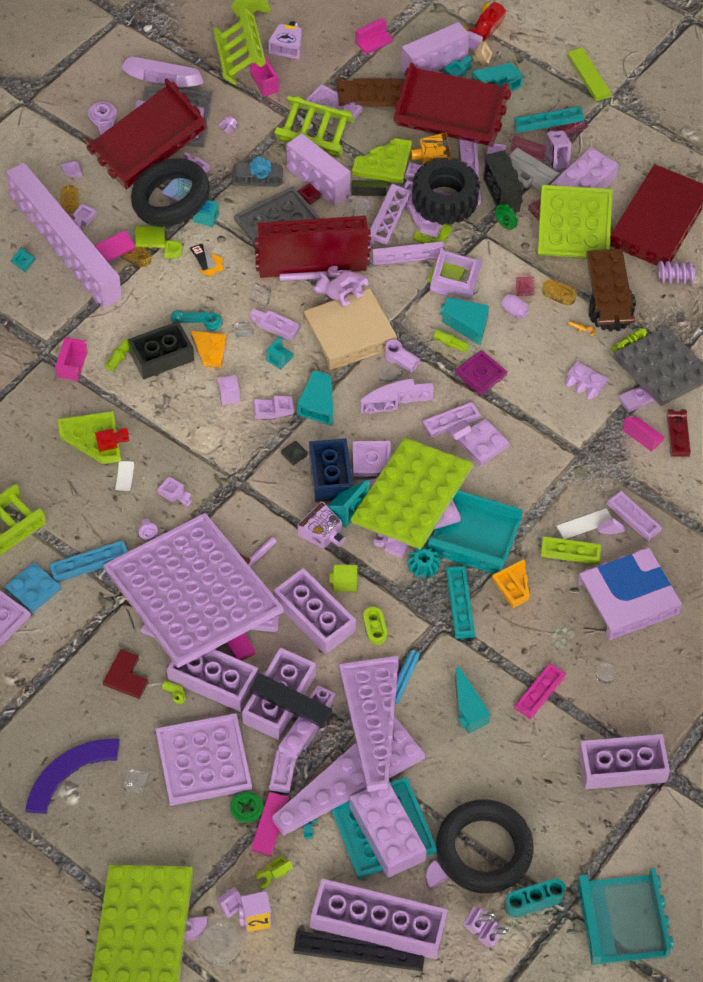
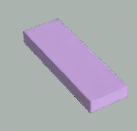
[422,402,481,438]

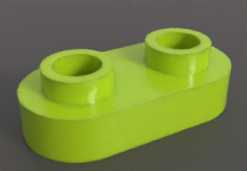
[363,607,387,645]

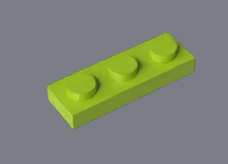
[541,536,601,565]

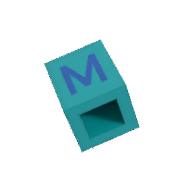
[193,200,219,227]

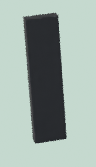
[250,673,332,728]

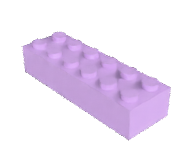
[310,879,448,959]

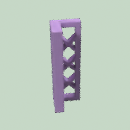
[370,184,411,247]

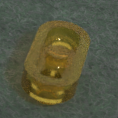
[61,185,79,217]
[120,244,152,267]
[542,280,577,305]

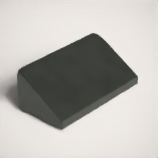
[352,180,387,196]

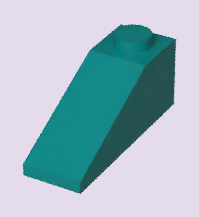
[455,666,491,734]

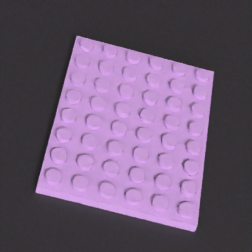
[103,513,284,668]

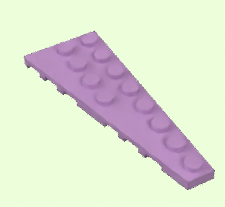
[339,656,398,792]
[272,716,425,836]

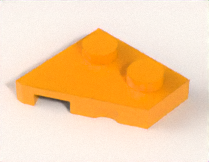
[191,331,227,368]
[492,559,530,609]

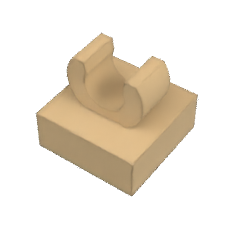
[471,41,492,66]

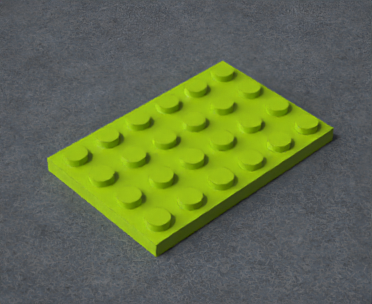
[351,437,473,550]
[91,865,194,982]

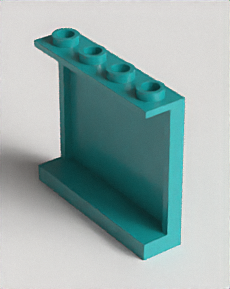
[427,489,523,574]

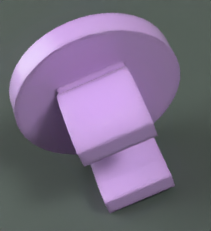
[219,115,238,134]
[138,518,158,540]

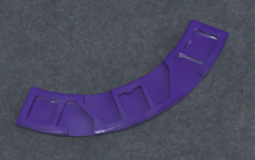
[25,739,120,814]

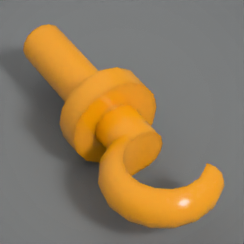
[568,321,595,336]

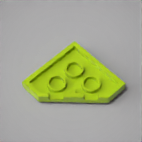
[352,138,412,184]
[57,411,121,464]

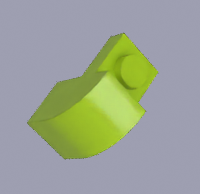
[231,0,271,18]

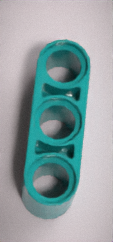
[505,879,566,917]

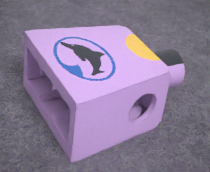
[268,21,302,59]

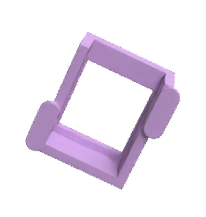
[430,248,483,299]

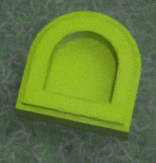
[164,241,183,259]

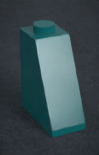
[440,297,489,345]
[297,370,334,426]

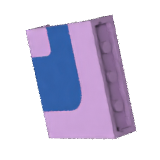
[577,548,682,640]

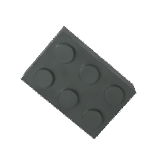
[483,150,524,213]
[128,321,194,380]

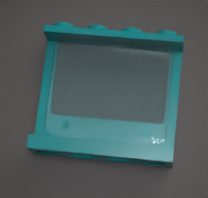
[577,868,674,965]

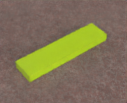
[567,47,611,102]

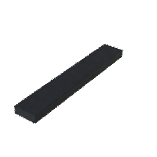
[293,931,425,972]

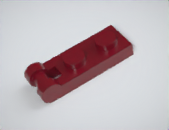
[667,409,691,457]

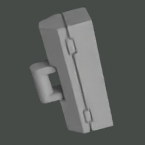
[509,148,559,190]

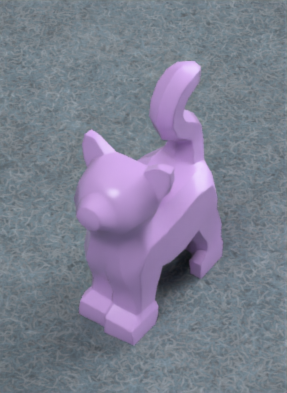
[314,266,368,307]

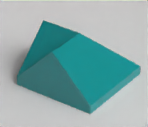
[328,480,370,528]

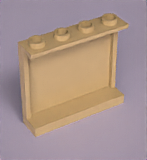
[303,288,397,371]

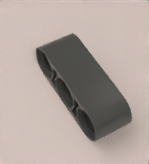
[232,162,283,187]

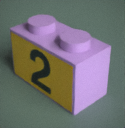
[238,891,272,933]

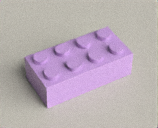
[401,22,470,75]
[286,133,351,205]
[550,147,619,189]
[273,568,356,655]
[242,648,316,740]
[167,649,259,712]
[578,734,670,789]
[350,783,427,878]

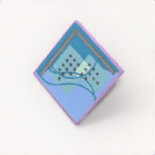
[161,178,192,202]

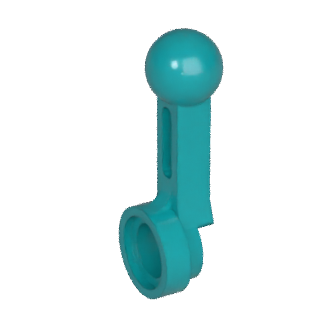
[171,310,223,331]

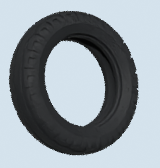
[131,158,210,227]
[436,799,534,894]

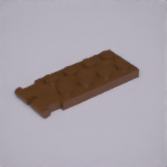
[336,78,405,107]
[586,249,635,325]

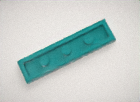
[514,106,584,133]
[446,566,475,639]

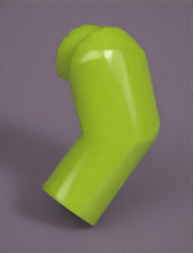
[162,680,186,704]

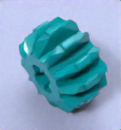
[407,546,441,580]

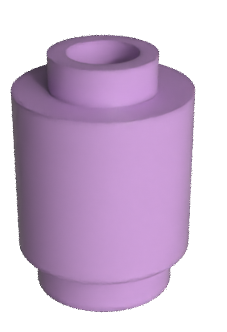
[501,294,529,319]

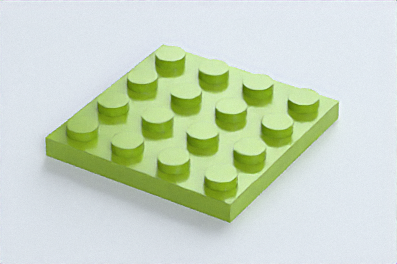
[537,185,613,258]

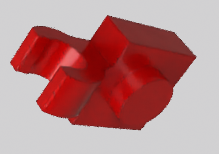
[95,428,130,452]

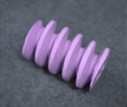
[657,261,695,285]

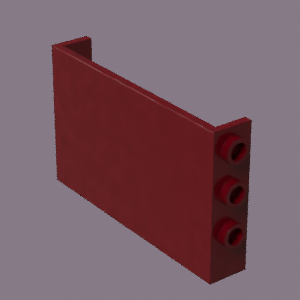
[393,62,512,147]
[85,78,207,190]
[610,164,703,266]
[254,215,371,278]

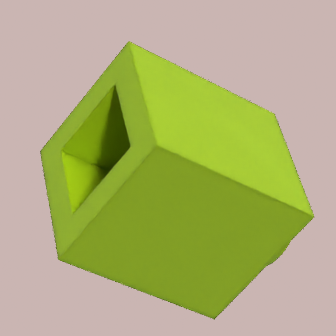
[329,564,357,592]

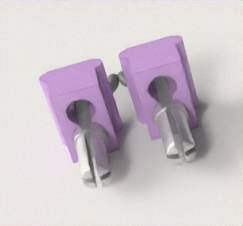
[463,906,510,948]

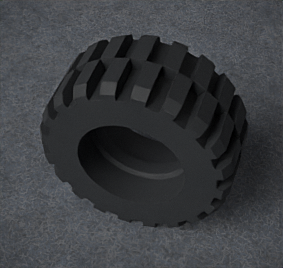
[412,157,480,225]

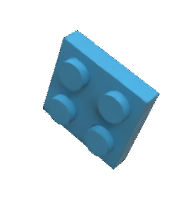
[4,562,61,614]

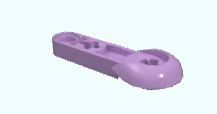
[88,102,117,135]

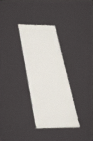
[557,508,612,539]

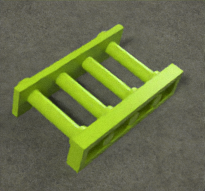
[213,8,266,85]
[275,96,354,158]
[0,484,46,556]

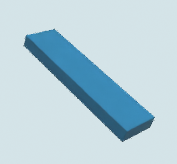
[49,540,128,583]

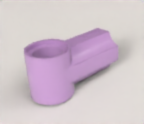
[384,339,420,373]

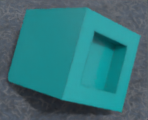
[266,337,294,370]

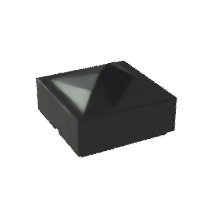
[281,440,308,466]

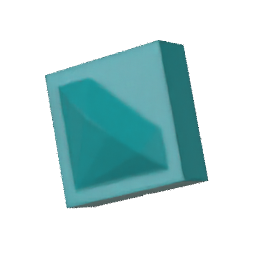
[11,247,36,272]

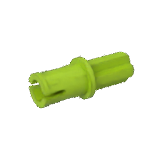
[433,329,469,353]
[104,338,129,372]

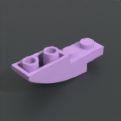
[360,379,434,414]
[278,686,336,759]

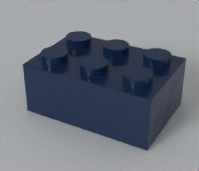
[309,438,353,502]

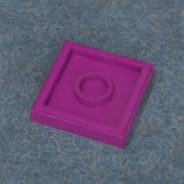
[455,350,507,395]

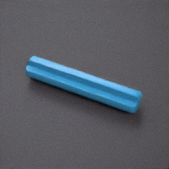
[395,650,420,704]

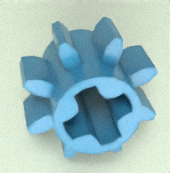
[250,157,271,178]

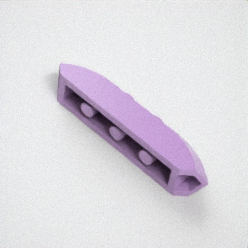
[121,56,203,88]

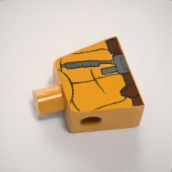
[410,133,452,166]

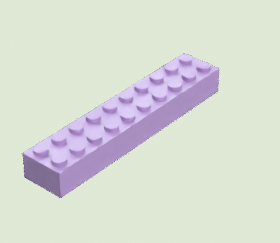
[6,163,122,308]

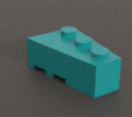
[471,62,524,92]

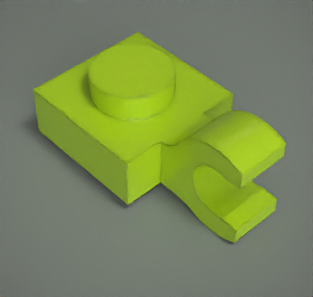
[254,855,293,889]

